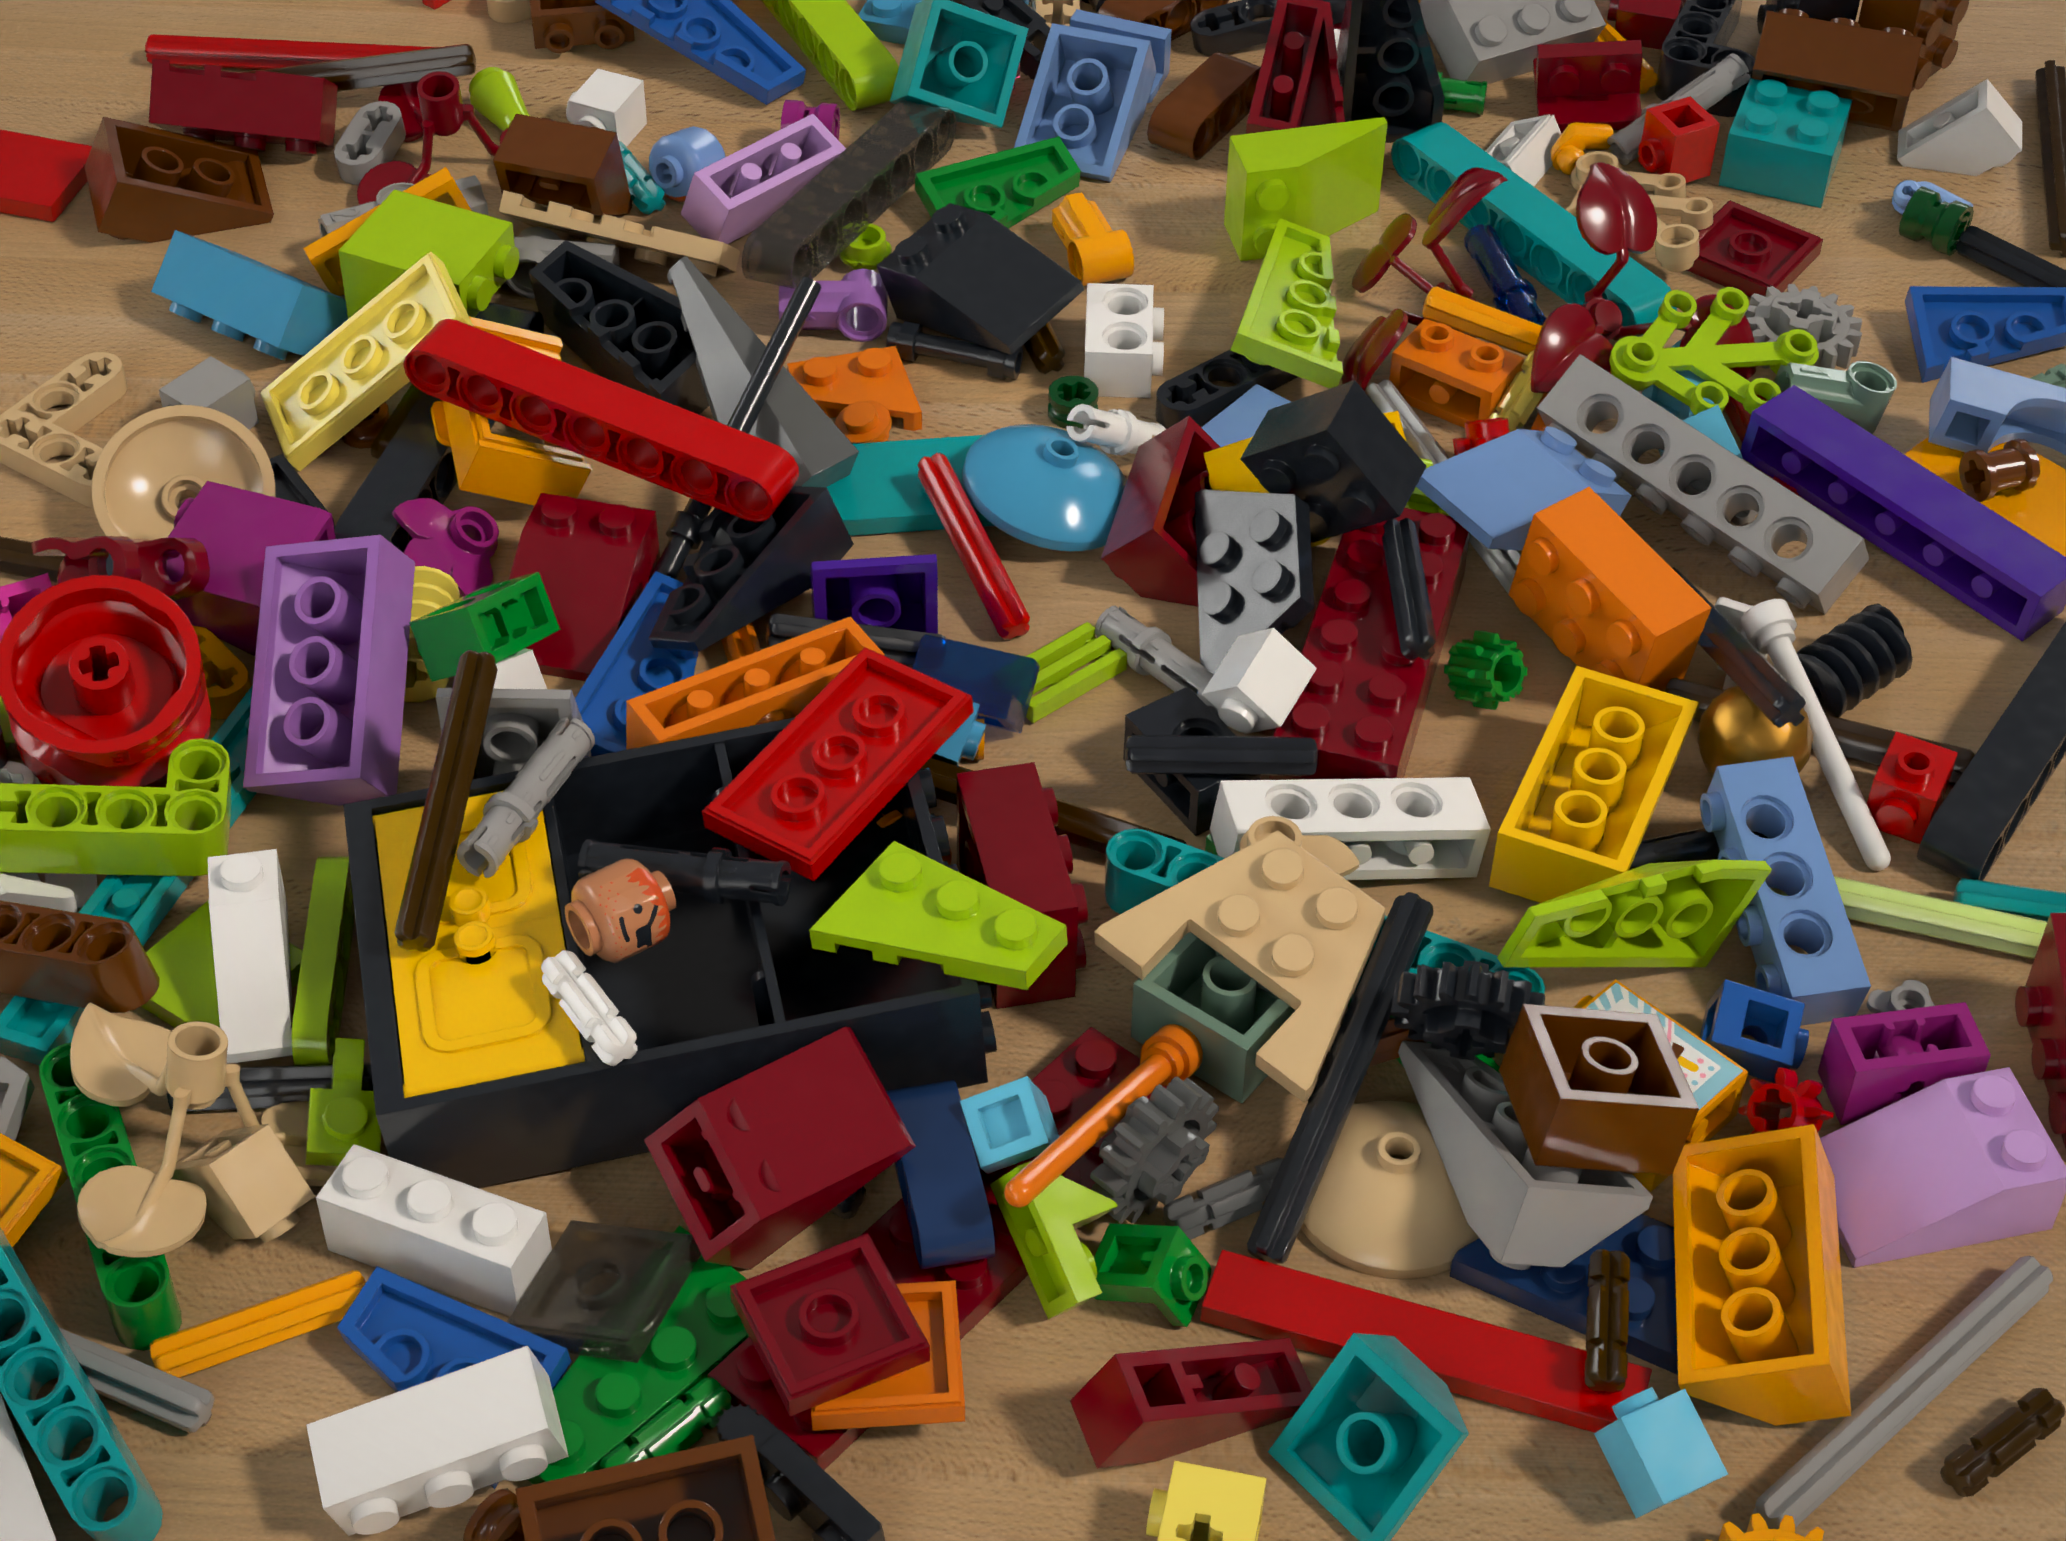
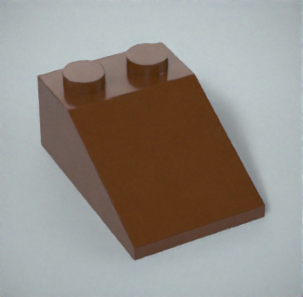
[85,117,274,243]

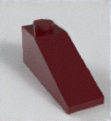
[1070,1338,1313,1468]

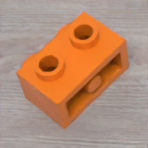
[1389,318,1524,428]

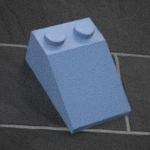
[1014,23,1157,182]
[1416,427,1632,551]

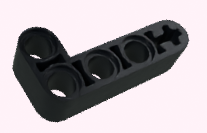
[1654,0,1755,117]

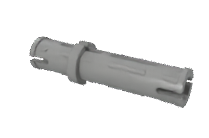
[1607,53,1751,166]
[1095,606,1228,727]
[456,717,595,878]

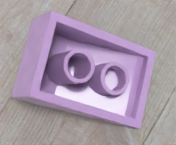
[1820,1067,2066,1268]

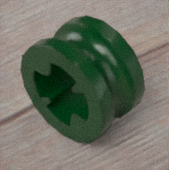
[1048,376,1099,429]

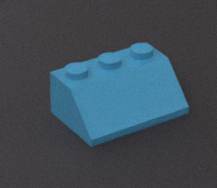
[151,230,348,360]

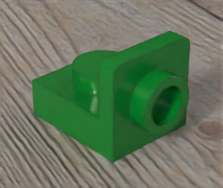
[1094,1223,1212,1327]

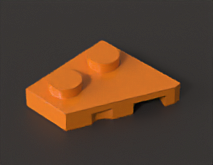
[787,346,922,431]

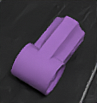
[779,269,888,342]

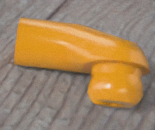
[1551,122,1614,175]

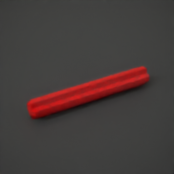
[918,453,1030,640]

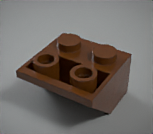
[493,114,633,216]

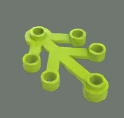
[1609,287,1819,415]

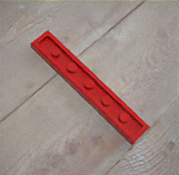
[1200,1249,1652,1433]

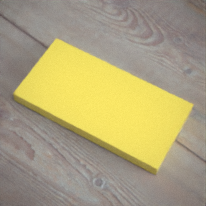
[260,252,474,471]

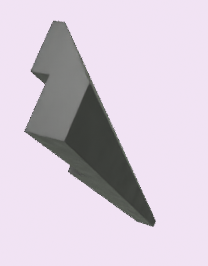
[667,256,859,487]

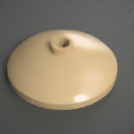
[92,405,276,540]
[1301,1100,1479,1279]

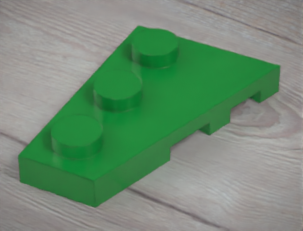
[914,136,1081,229]

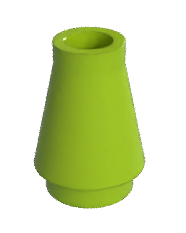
[469,67,530,131]

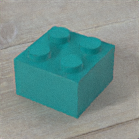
[1718,78,1852,208]

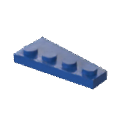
[595,0,806,105]
[575,571,699,756]

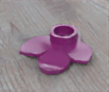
[392,498,499,596]

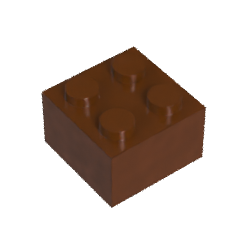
[1499,1004,1699,1175]

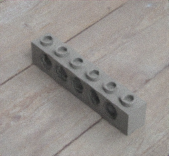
[1537,354,1869,615]

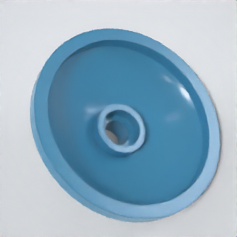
[962,424,1127,551]

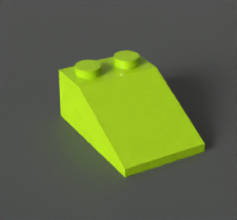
[1224,117,1388,261]

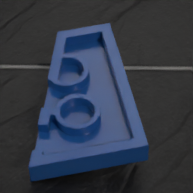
[337,1266,572,1489]

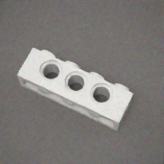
[1210,777,1491,880]

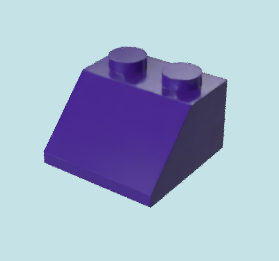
[810,554,938,634]

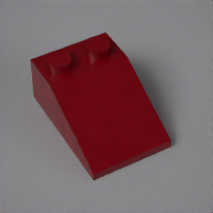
[509,493,660,681]

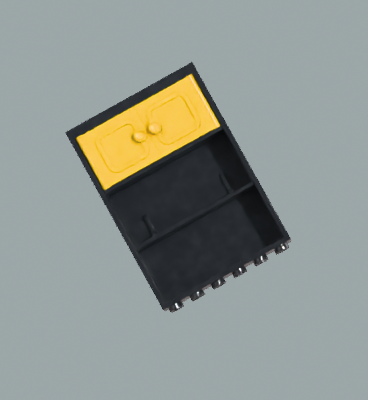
[343,718,997,1188]

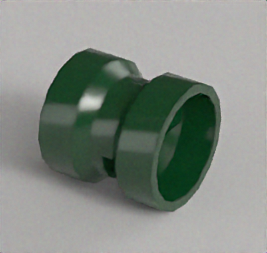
[1899,186,1974,256]

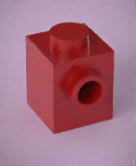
[1638,96,1720,183]
[1867,731,1958,845]

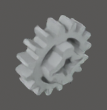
[1745,284,1862,369]

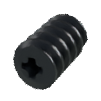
[1797,603,1913,718]

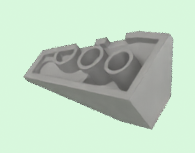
[1398,1041,1653,1270]

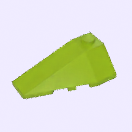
[1497,860,1772,967]

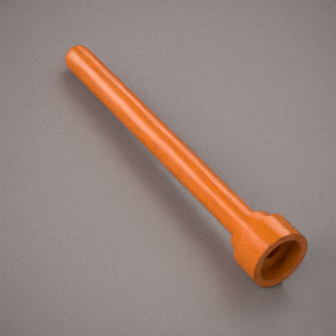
[1004,1024,1203,1208]

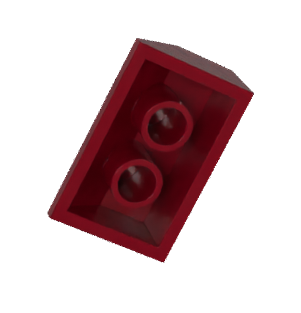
[1101,416,1220,607]

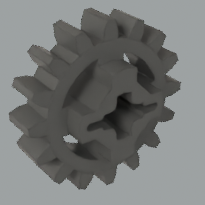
[1090,1077,1219,1224]

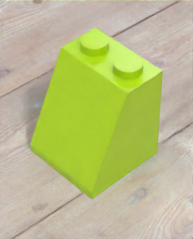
[338,189,519,319]

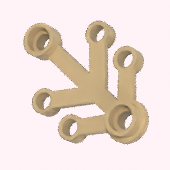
[1565,151,1713,272]

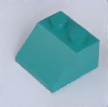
[890,0,1028,129]

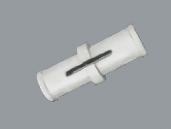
[1066,404,1166,455]

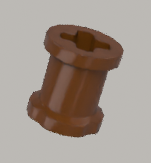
[1959,438,2040,502]

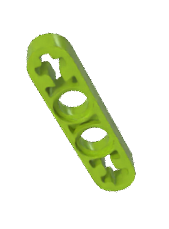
[292,856,355,1065]

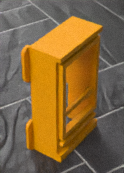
[431,316,592,506]

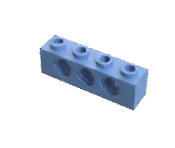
[1700,756,1871,1025]

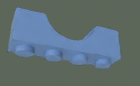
[1929,357,2066,455]

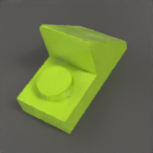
[990,1161,1118,1320]

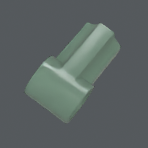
[1774,361,1897,434]

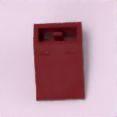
[644,1026,916,1270]

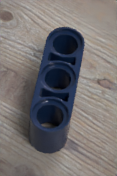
[886,1080,995,1270]

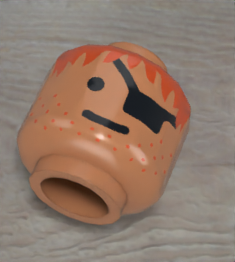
[565,858,676,963]

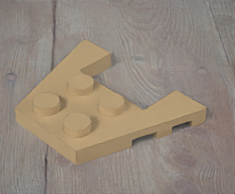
[1095,830,1386,1103]

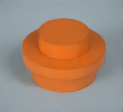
[834,400,892,444]

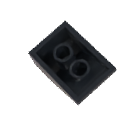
[877,203,1084,355]

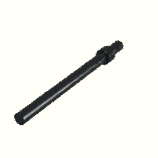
[651,277,822,579]

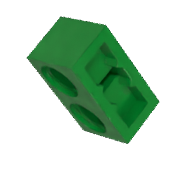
[409,572,560,682]

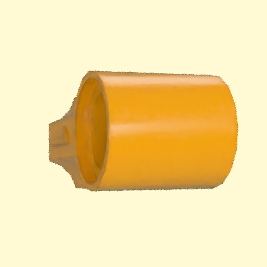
[1052,192,1134,286]

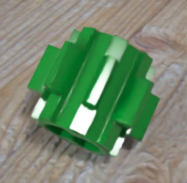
[1444,630,1528,710]

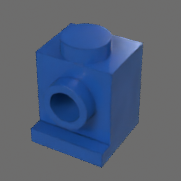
[1700,979,1809,1083]

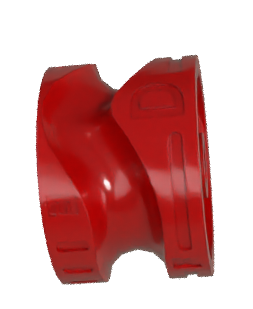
[0,575,211,787]

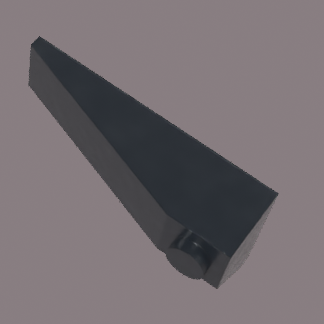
[1337,0,1445,143]
[649,486,854,652]

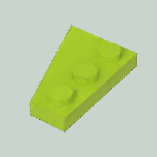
[809,841,1068,990]

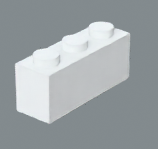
[316,1144,554,1320]
[306,1345,569,1536]

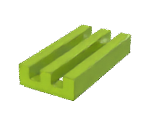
[993,622,1127,723]

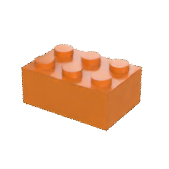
[1508,487,1712,692]

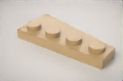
[499,190,740,277]

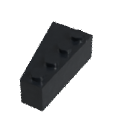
[529,240,709,415]

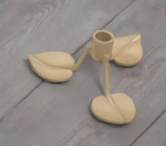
[70,1003,384,1258]

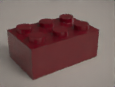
[956,762,1088,1009]

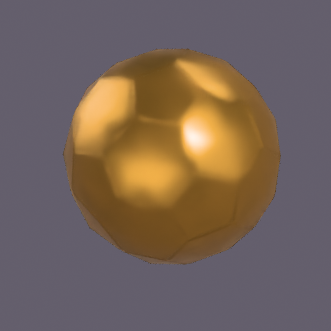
[1697,686,1813,776]

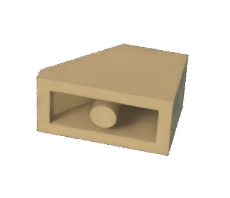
[171,1124,315,1243]

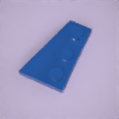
[1905,286,2066,383]

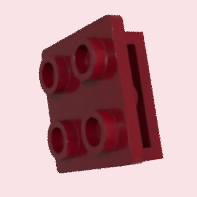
[1533,40,1643,133]

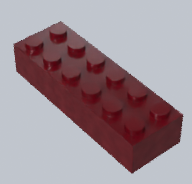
[1268,508,1470,780]

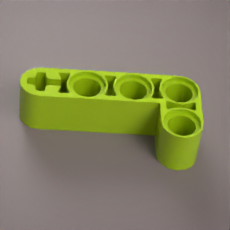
[0,738,232,876]

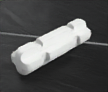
[541,950,637,1066]

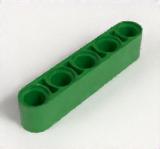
[39,1042,182,1351]

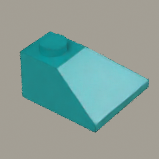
[1268,1333,1469,1541]

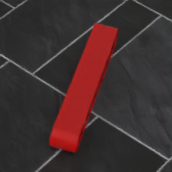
[403,319,799,522]

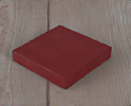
[1686,200,1823,298]
[730,1233,930,1416]

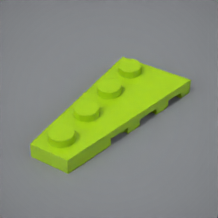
[1231,218,1343,389]

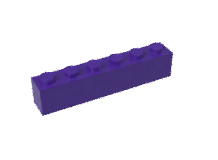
[1740,385,2066,642]

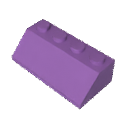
[243,535,415,806]

